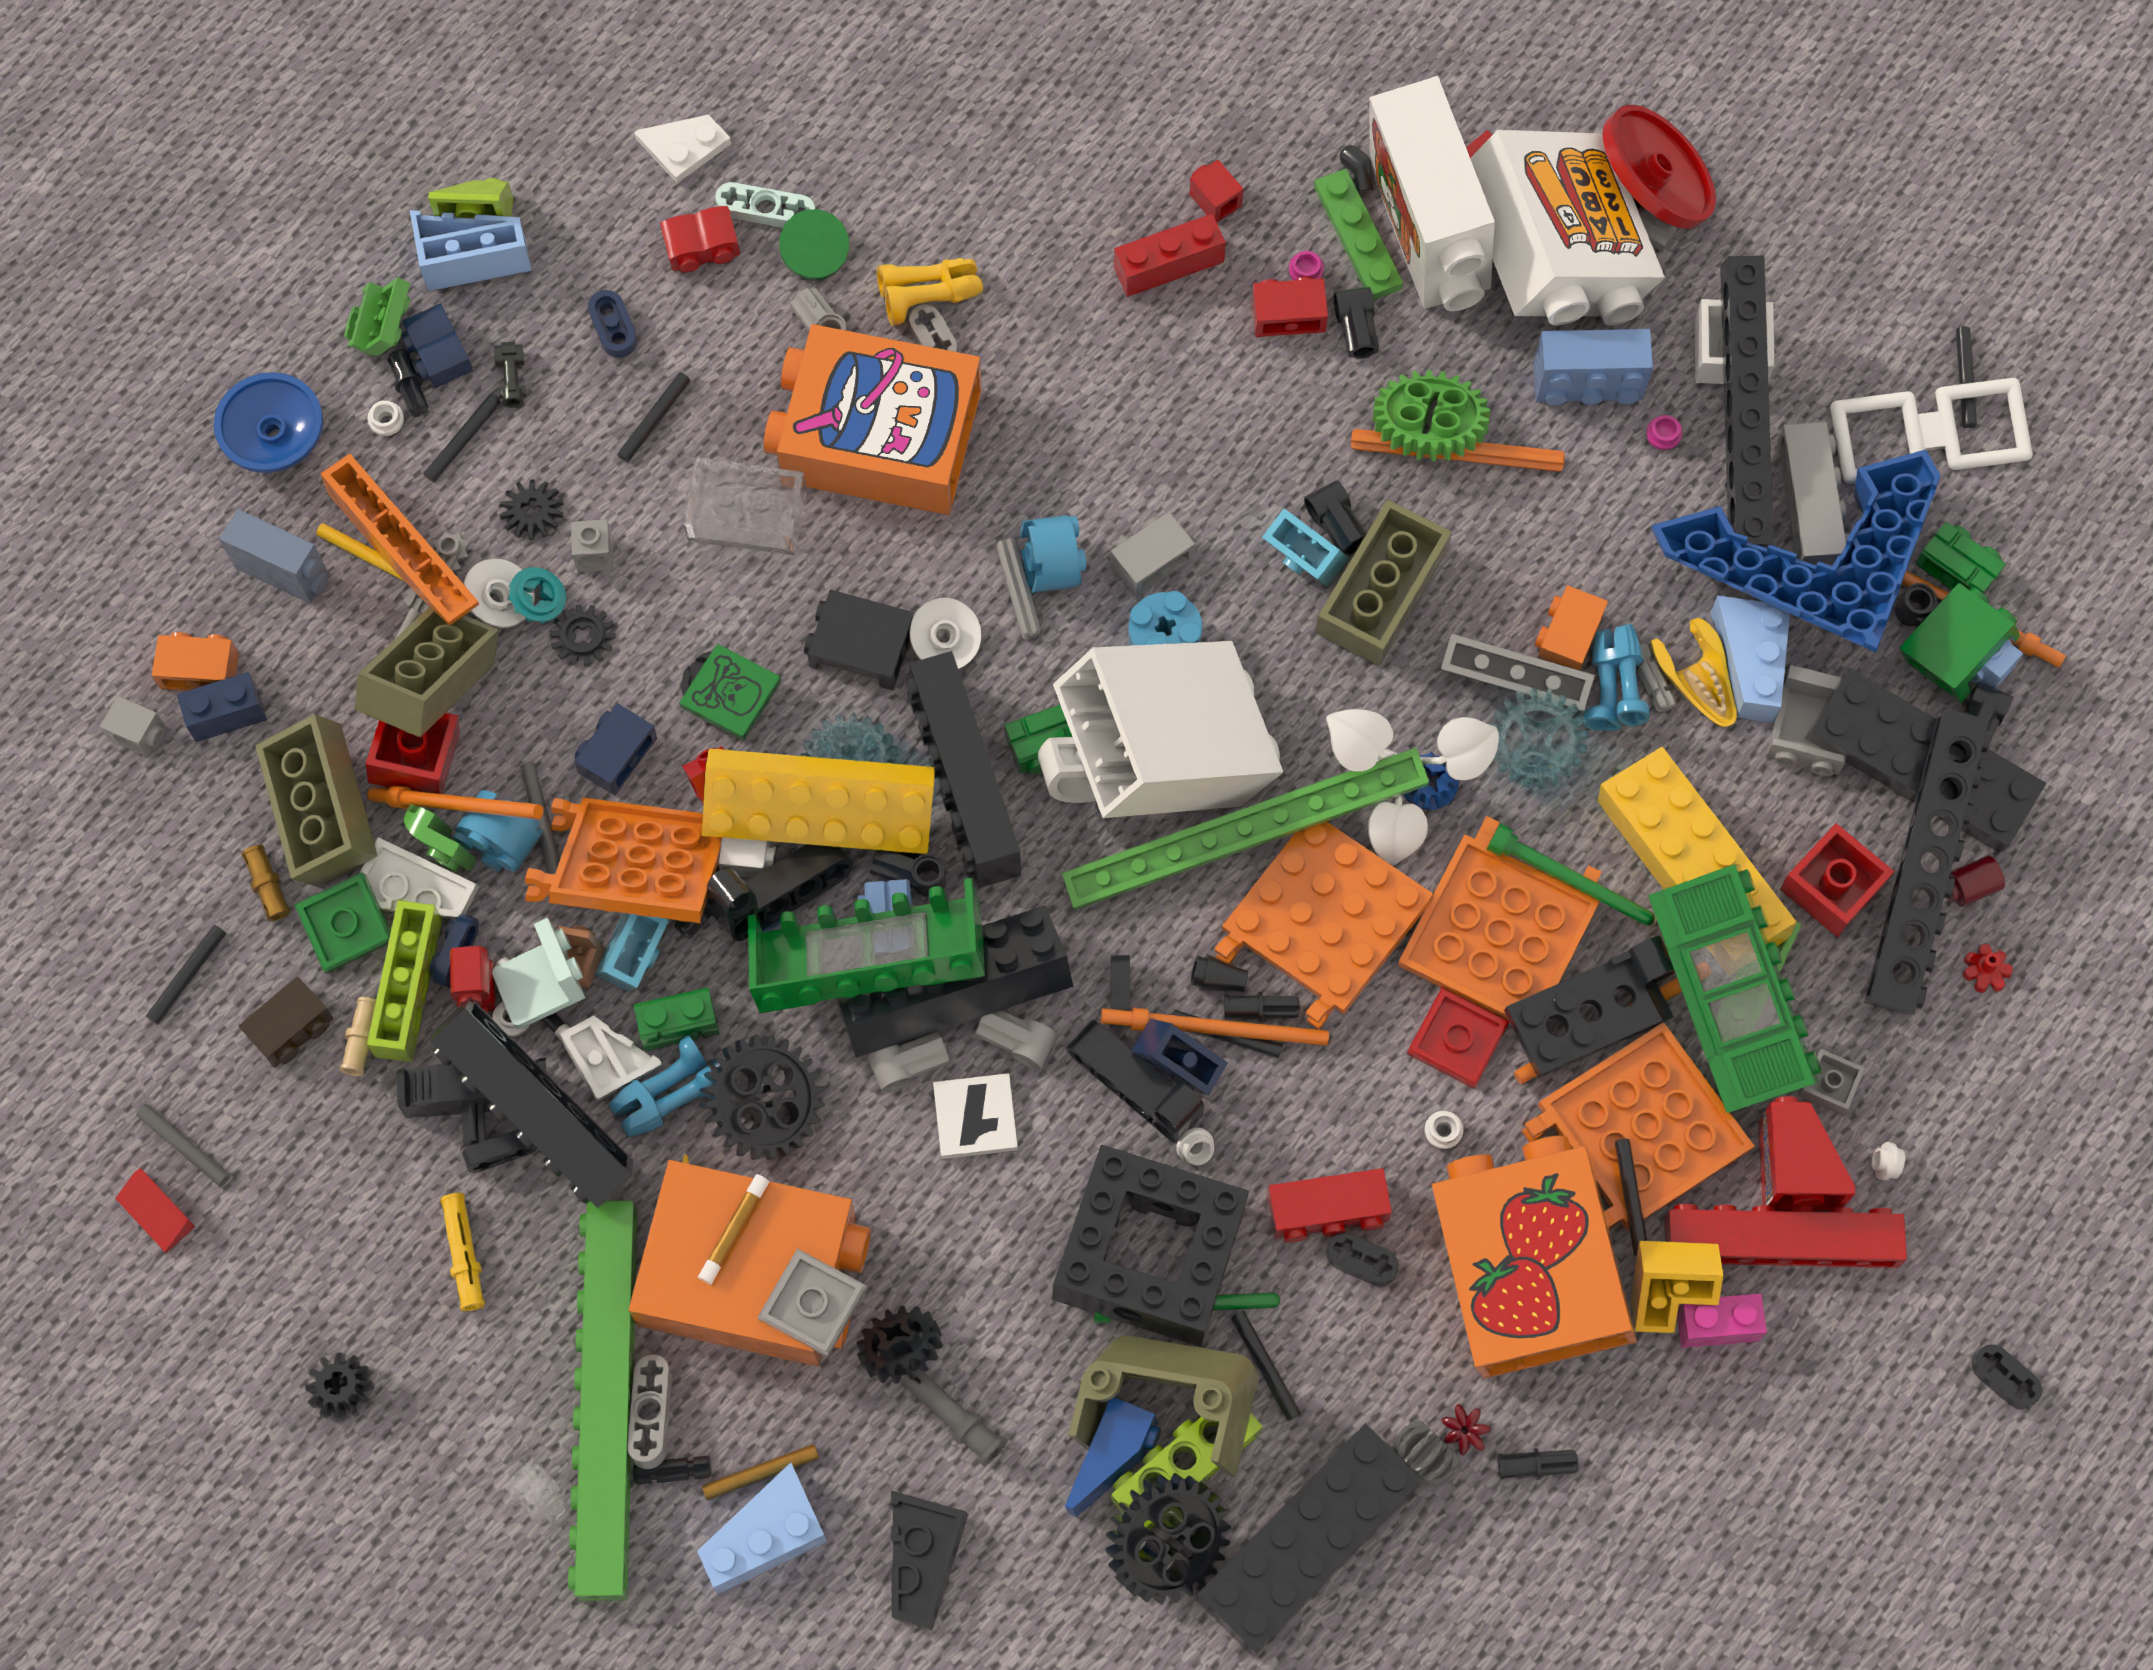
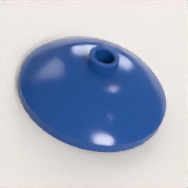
[214,372,323,473]

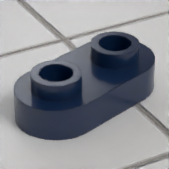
[588,290,637,357]
[429,914,479,988]

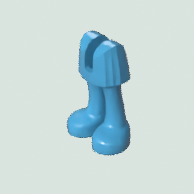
[1582,624,1650,731]
[608,1035,712,1138]

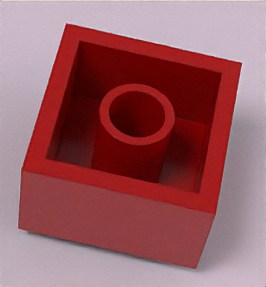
[365,713,460,794]
[1780,823,1895,938]

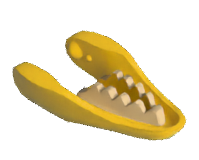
[1650,618,1737,727]

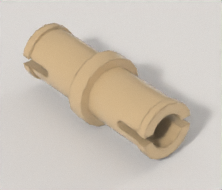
[339,997,376,1077]

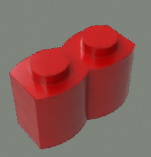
[660,206,740,273]
[450,946,496,1014]

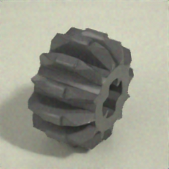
[1393,1420,1460,1486]

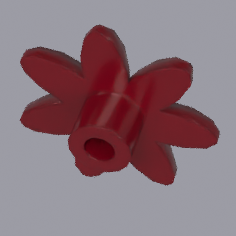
[1441,1404,1491,1456]

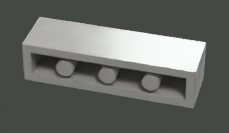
[1778,422,1850,566]
[1440,633,1595,711]

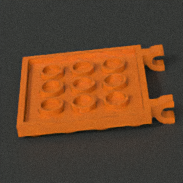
[525,797,722,923]
[1397,816,1602,1021]
[1214,822,1434,1030]
[1521,1022,1755,1231]

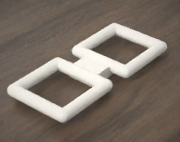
[1830,378,2033,484]

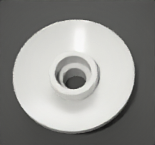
[463,559,535,628]
[909,598,981,669]

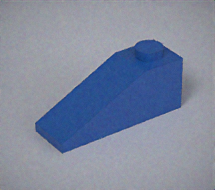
[1065,1398,1161,1517]

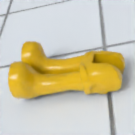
[876,258,983,326]

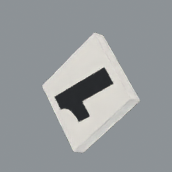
[933,1073,1018,1159]

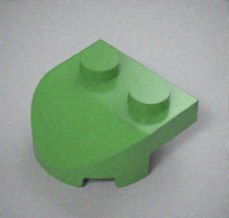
[345,277,410,357]
[404,804,477,872]

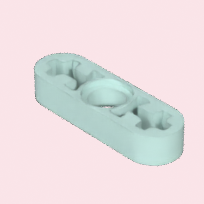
[715,182,815,228]

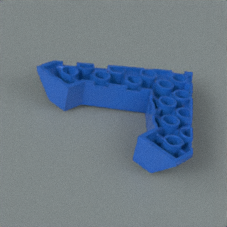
[1652,449,1940,652]

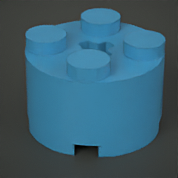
[1020,515,1086,593]
[1128,591,1202,646]
[452,790,544,872]

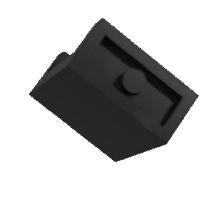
[804,589,914,691]

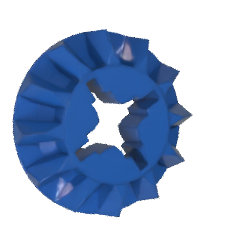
[1403,752,1459,810]

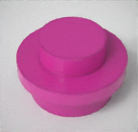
[1289,251,1324,280]
[1646,415,1683,450]

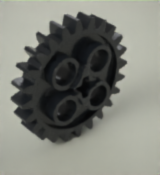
[700,1035,825,1160]
[1105,1473,1231,1604]

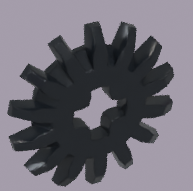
[500,479,564,540]
[550,604,616,666]

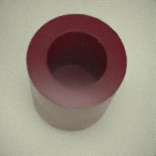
[1948,855,2005,907]

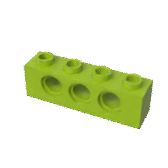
[367,900,443,1063]
[1111,1413,1263,1530]

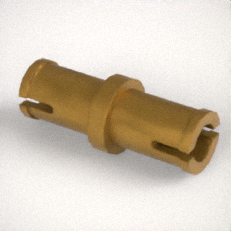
[241,844,291,922]

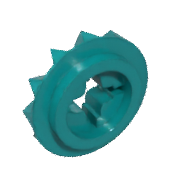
[508,567,566,625]

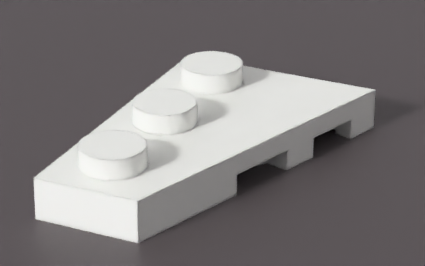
[360,837,480,919]

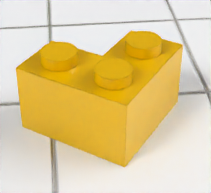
[1631,1241,1724,1333]

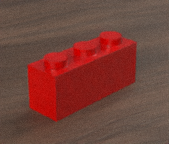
[1114,214,1226,297]
[1267,1168,1392,1243]

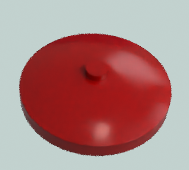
[1603,105,1716,229]

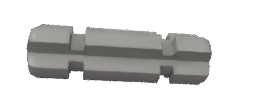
[1636,644,1676,713]

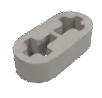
[909,304,958,352]

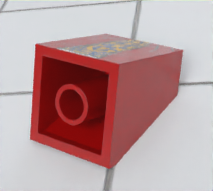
[1758,1096,1855,1212]

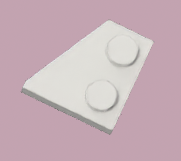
[635,115,731,183]
[559,1016,662,1102]

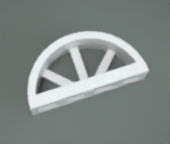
[1038,737,1096,803]

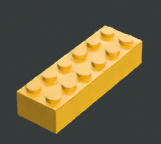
[1597,747,1797,976]
[702,749,934,854]

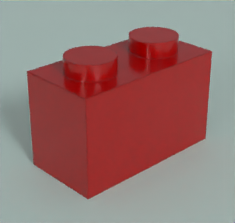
[1252,277,1328,337]

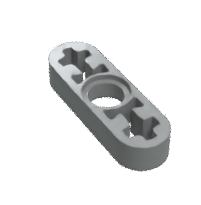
[627,1354,672,1469]

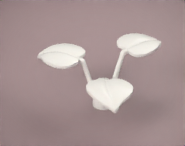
[1326,709,1499,866]

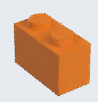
[1534,585,1608,671]
[151,632,239,691]

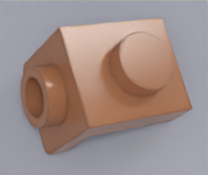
[558,925,605,989]

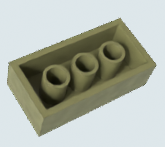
[1315,499,1452,666]
[354,607,499,737]
[255,714,378,887]

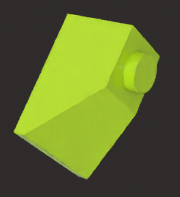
[428,178,513,219]

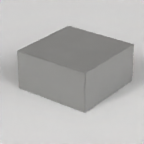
[1799,1048,1865,1116]

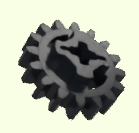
[856,1306,943,1384]

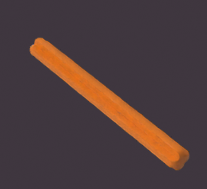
[1351,429,1565,472]

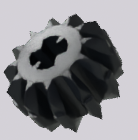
[305,1352,374,1421]

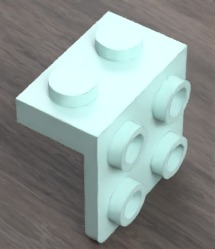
[492,918,586,1029]

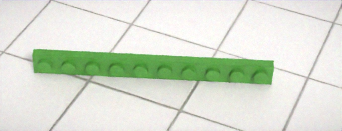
[1062,748,1429,910]

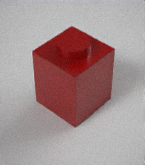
[1189,160,1244,222]

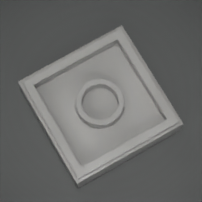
[757,1249,867,1358]

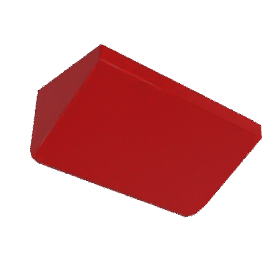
[115,1168,196,1253]

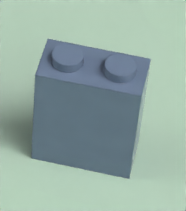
[219,509,329,603]

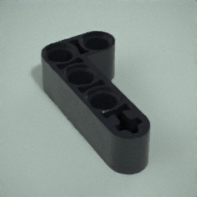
[707,844,853,941]
[1066,1019,1204,1144]

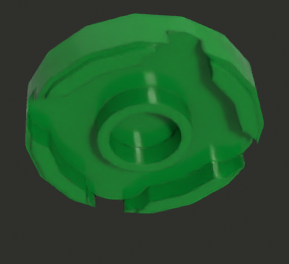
[779,209,849,280]

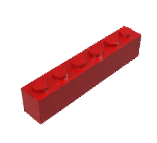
[1664,1204,1907,1268]

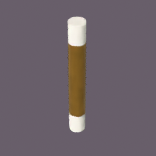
[697,1174,770,1285]

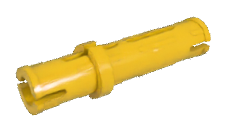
[440,1193,485,1312]

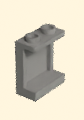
[1766,665,1846,776]

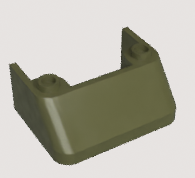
[1068,1335,1258,1477]

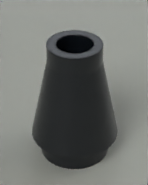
[1190,954,1248,992]

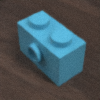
[1262,508,1349,587]
[594,913,669,991]

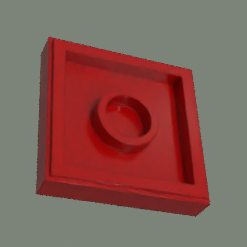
[1407,987,1509,1089]

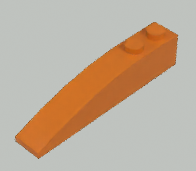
[320,454,480,626]

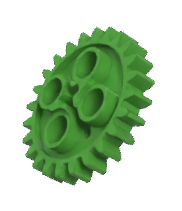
[1372,370,1490,462]

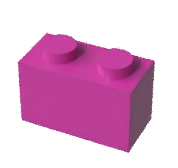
[1677,1294,1767,1348]

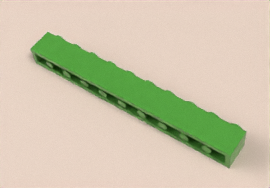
[568,1201,638,1601]

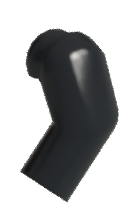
[1339,145,1374,191]

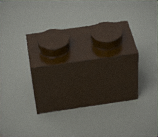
[238,976,334,1068]

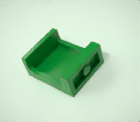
[1899,583,2020,703]

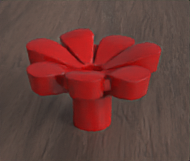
[1962,944,2013,993]

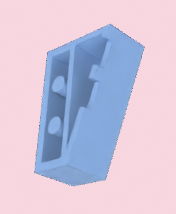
[410,210,532,291]
[1710,595,1790,723]
[697,1463,827,1594]

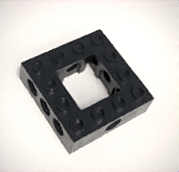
[1052,1145,1249,1347]

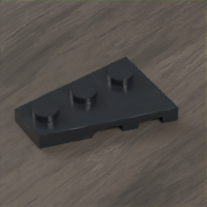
[891,1491,969,1630]

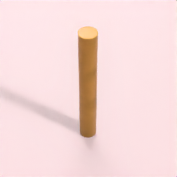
[702,1444,819,1500]

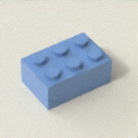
[1533,329,1653,405]

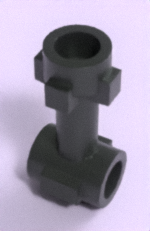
[494,342,526,408]

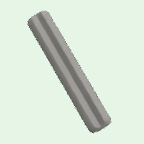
[997,538,1041,640]

